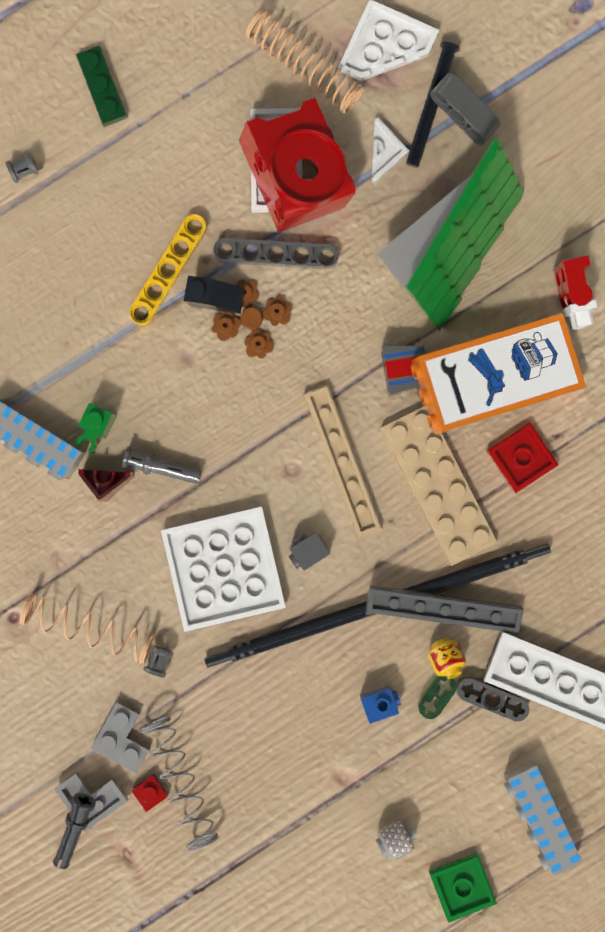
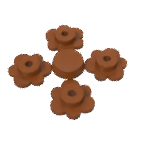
[212,279,292,359]

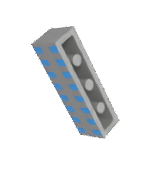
[0,401,86,481]
[504,761,582,876]

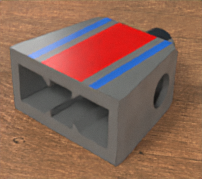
[381,346,425,397]

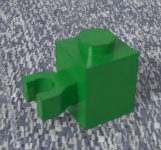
[75,403,117,453]

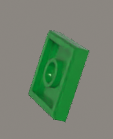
[429,852,497,923]

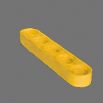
[129,214,207,326]

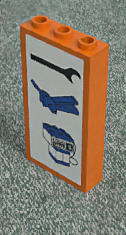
[411,313,586,435]

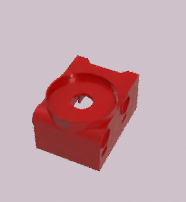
[239,97,356,233]

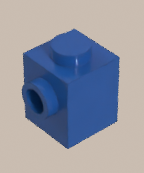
[360,686,401,724]

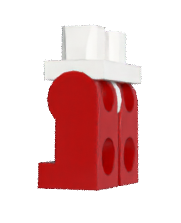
[553,255,597,331]

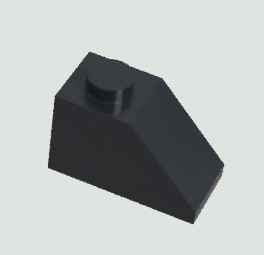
[183,275,245,314]

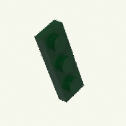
[76,45,127,127]

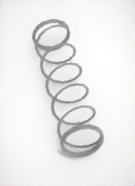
[139,715,219,851]

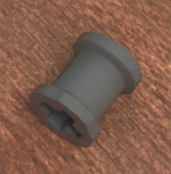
[5,152,39,183]
[143,645,174,678]

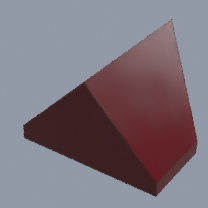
[78,469,134,502]

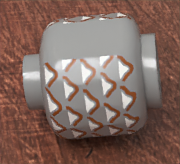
[376,821,417,861]

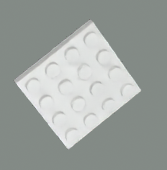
[161,506,286,632]

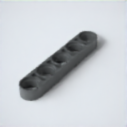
[213,238,339,269]

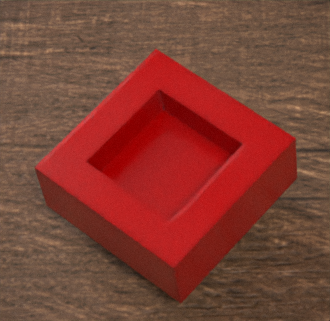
[131,774,168,812]

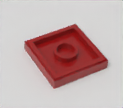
[487,422,559,494]

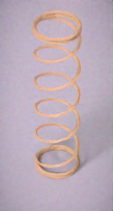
[20,593,154,665]

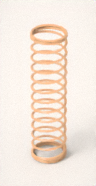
[245,9,364,114]

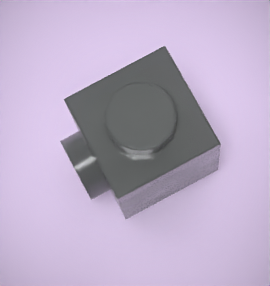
[288,532,330,571]

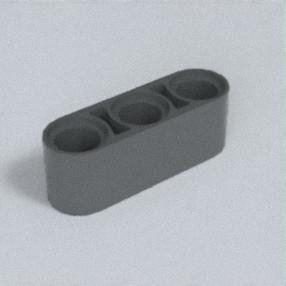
[430,73,500,145]

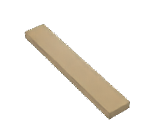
[303,385,382,538]

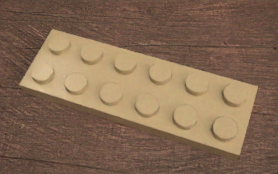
[381,405,498,566]

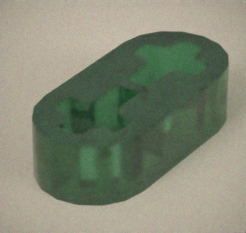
[418,675,457,719]

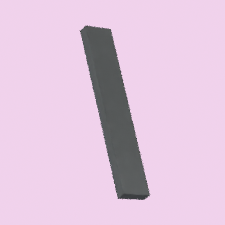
[365,585,524,634]

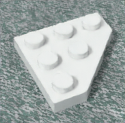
[338,0,439,81]

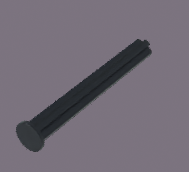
[406,41,460,168]

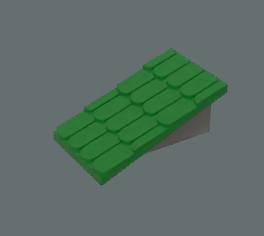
[377,137,524,331]

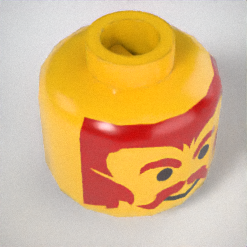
[428,638,466,679]

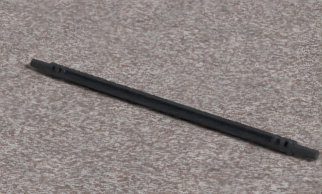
[204,543,551,668]

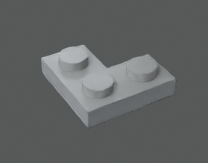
[91,701,150,773]
[54,772,128,832]

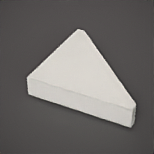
[371,116,409,184]

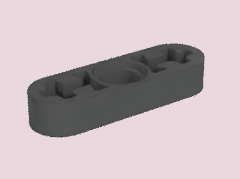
[456,677,529,722]

